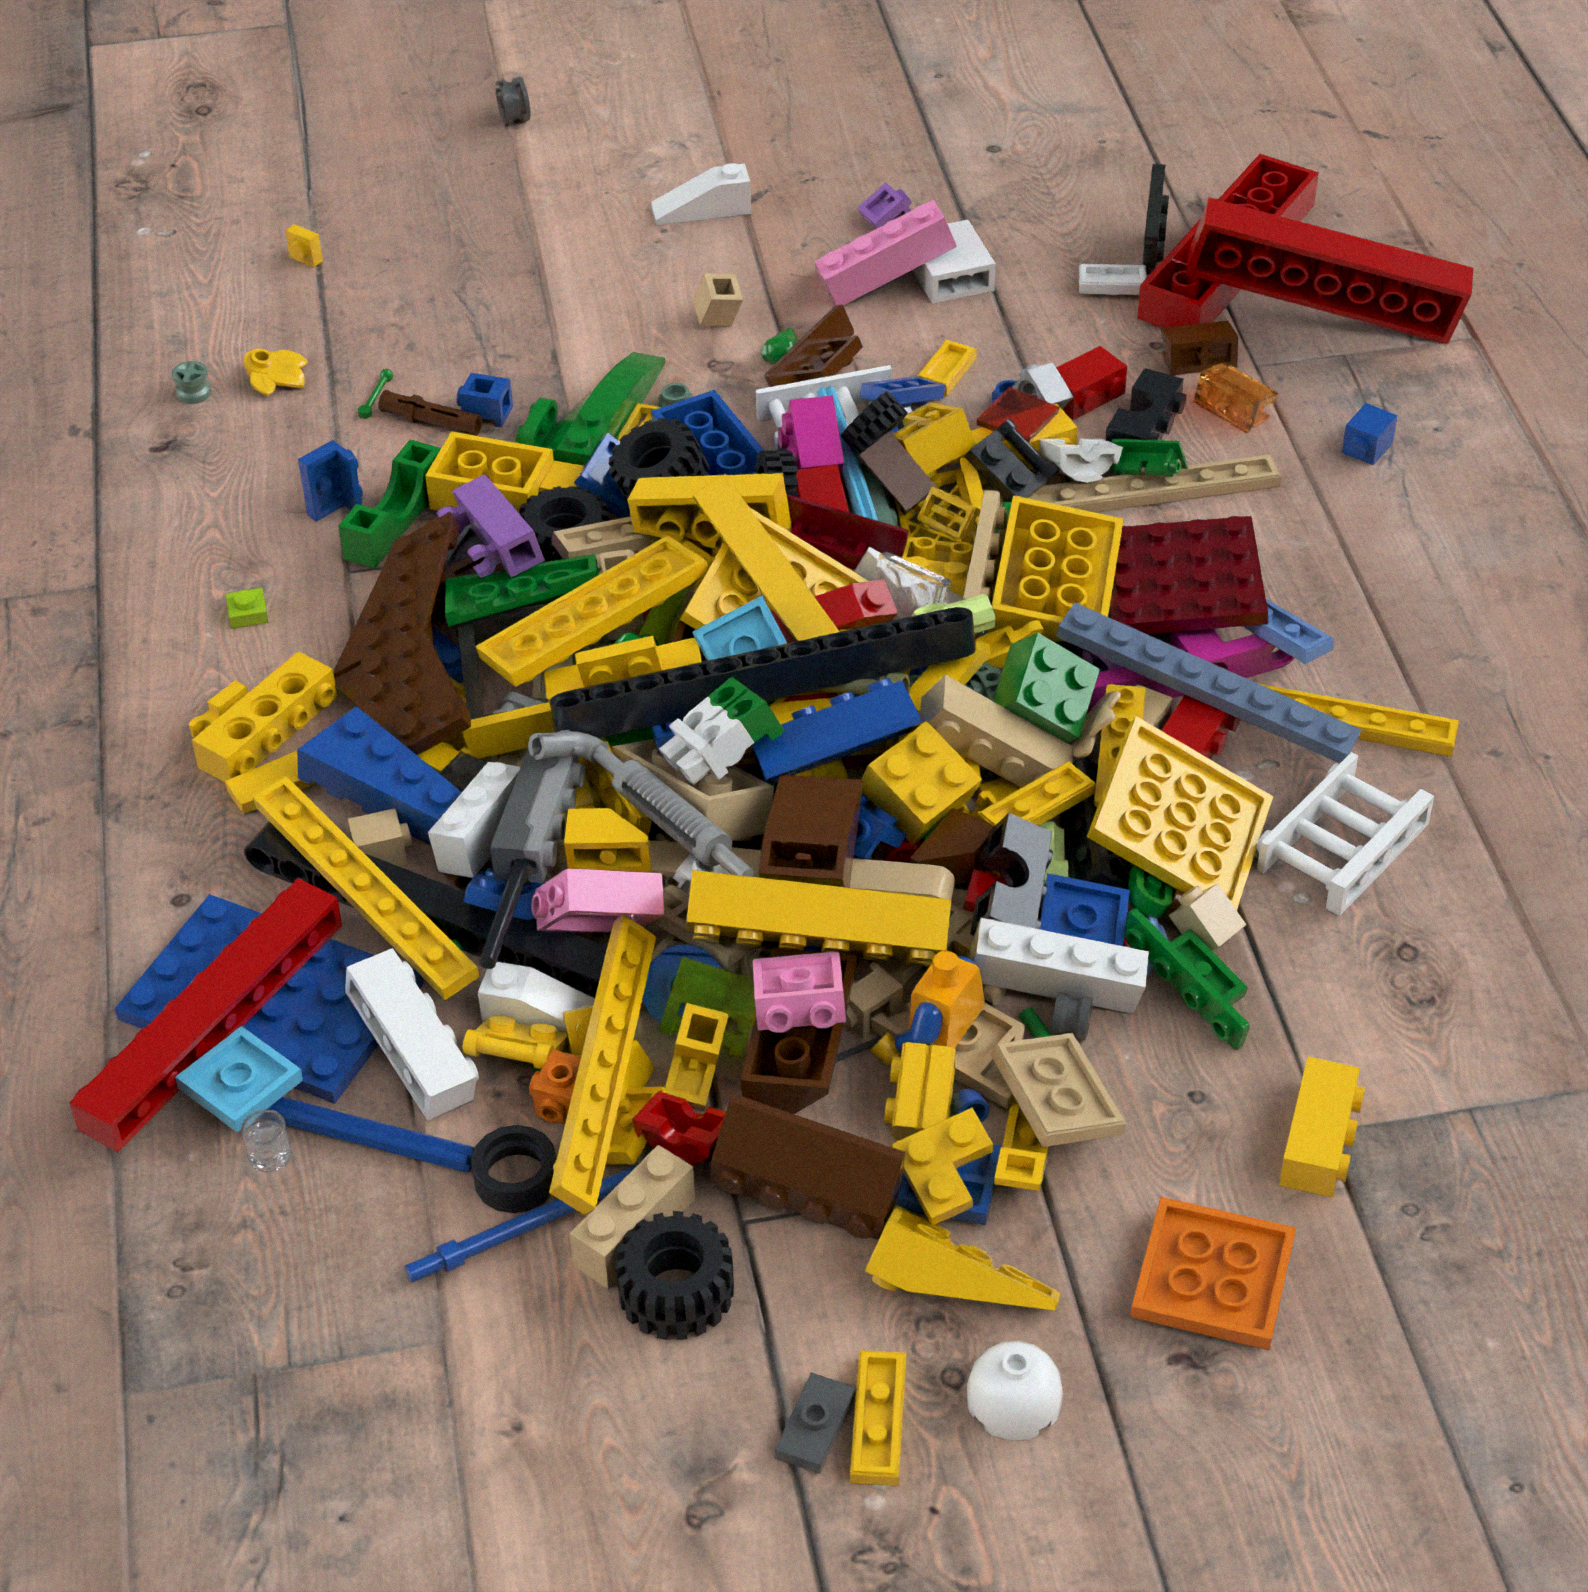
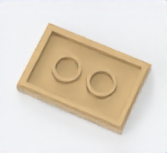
[991,1033,1127,1147]

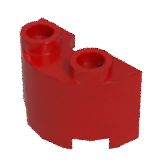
[632,1091,726,1166]

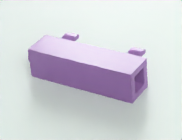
[436,474,545,577]

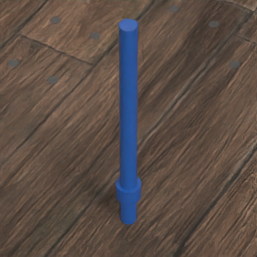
[404,1164,638,1283]

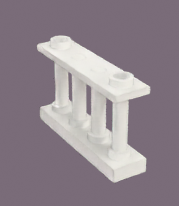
[756,365,912,450]
[1256,752,1434,916]

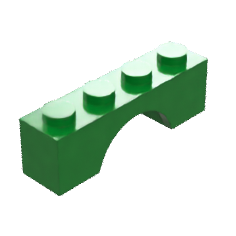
[338,439,441,568]

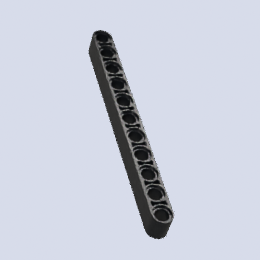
[550,607,976,738]
[244,821,607,999]

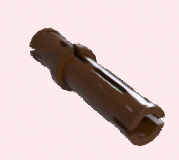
[378,390,482,436]

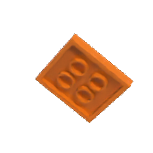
[1130,1197,1296,1350]

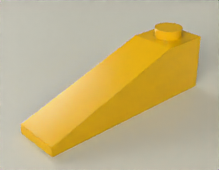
[865,1205,1060,1311]

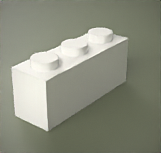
[428,762,520,878]

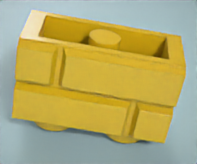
[884,1042,956,1141]

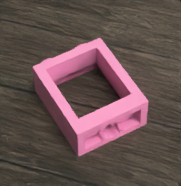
[531,868,664,934]

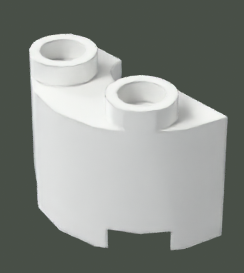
[1039,439,1123,483]

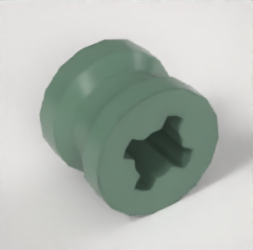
[172,361,211,404]

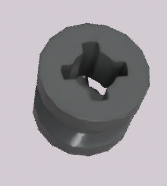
[1051,992,1093,1040]

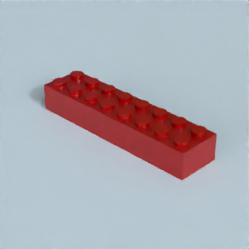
[1137,154,1319,328]
[1185,197,1474,344]

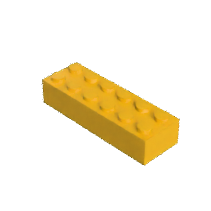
[686,870,951,966]

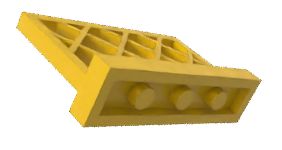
[894,457,1000,573]

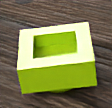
[225,588,269,629]

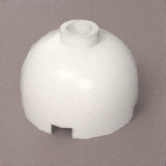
[967,1341,1063,1441]

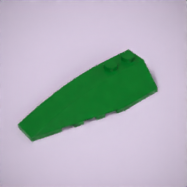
[541,352,665,466]

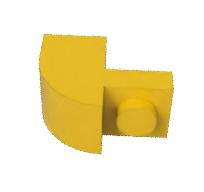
[665,1003,729,1111]

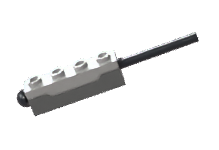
[479,748,585,969]

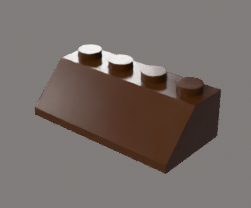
[740,948,858,1114]
[710,1093,906,1241]

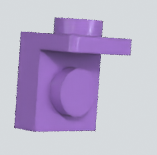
[857,183,912,229]

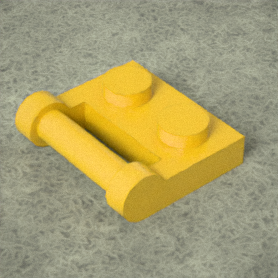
[462,1016,569,1070]

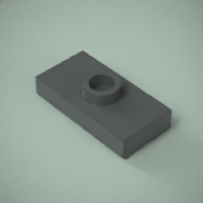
[775,1372,856,1474]

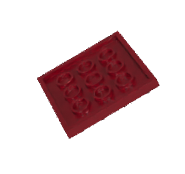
[1110,516,1268,634]

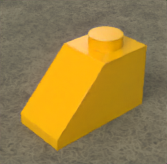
[564,808,652,872]

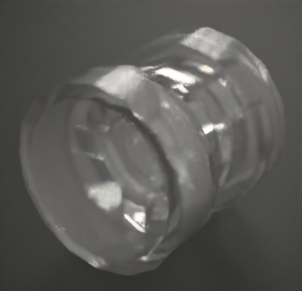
[241,1110,292,1172]

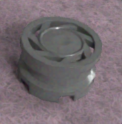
[495,77,531,125]

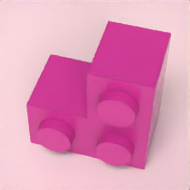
[778,395,844,474]

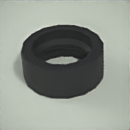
[471,1125,556,1213]

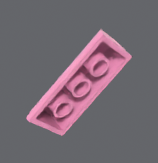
[814,199,957,306]

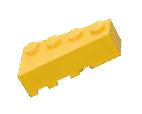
[628,473,792,548]

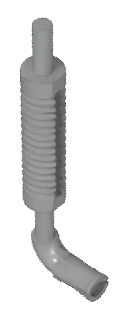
[528,730,754,877]

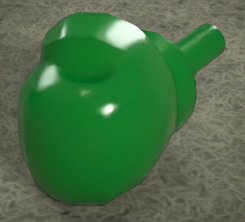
[761,328,798,365]

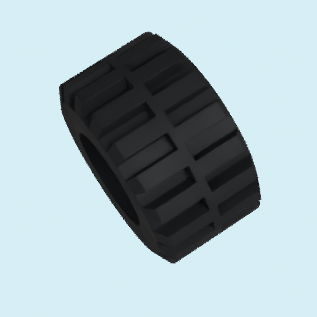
[608,418,710,503]
[519,486,610,563]
[615,1211,734,1340]

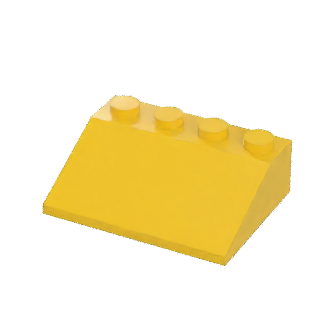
[985,495,1124,642]

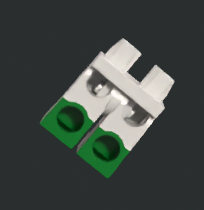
[659,677,785,785]

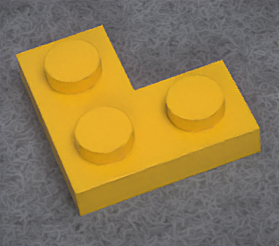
[891,1108,993,1226]

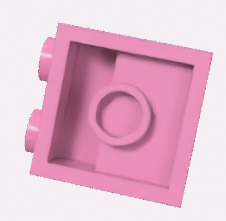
[753,951,846,1033]

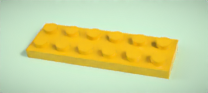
[475,535,709,687]

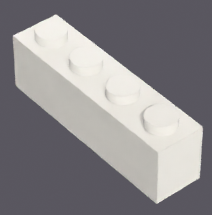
[969,918,1149,1014]
[345,948,479,1121]

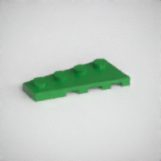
[445,554,598,627]

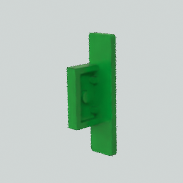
[1124,908,1250,1050]

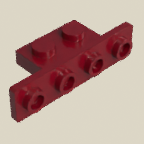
[786,494,909,570]

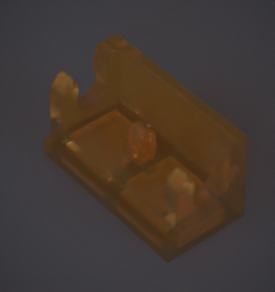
[1193,362,1278,433]

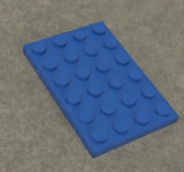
[115,894,424,1104]

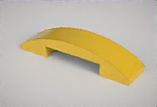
[994,1094,1049,1191]

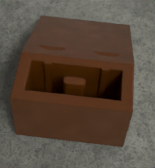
[758,774,863,888]

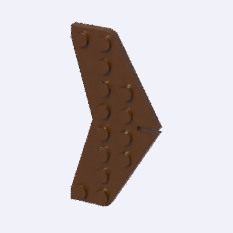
[333,512,471,755]

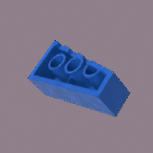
[297,706,462,845]

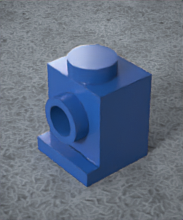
[456,373,513,427]

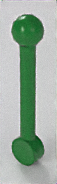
[358,368,393,419]

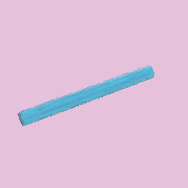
[817,386,878,520]

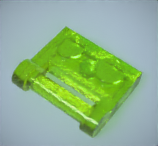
[658,956,756,1058]

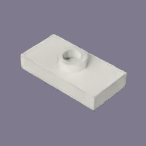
[1079,264,1146,296]

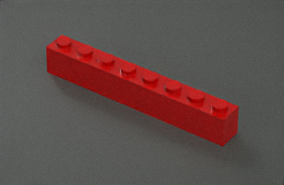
[69,878,343,1153]

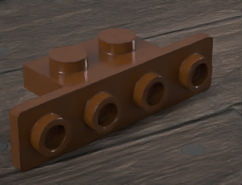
[764,304,863,387]

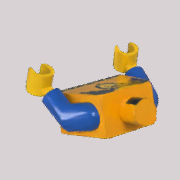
[870,951,985,1066]

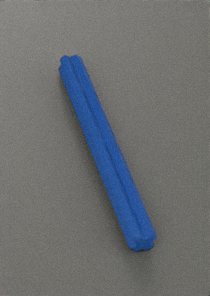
[257,1097,475,1172]

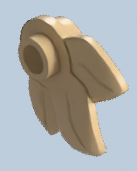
[1067,691,1121,759]

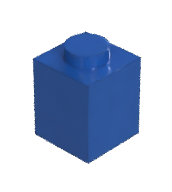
[1342,403,1398,465]

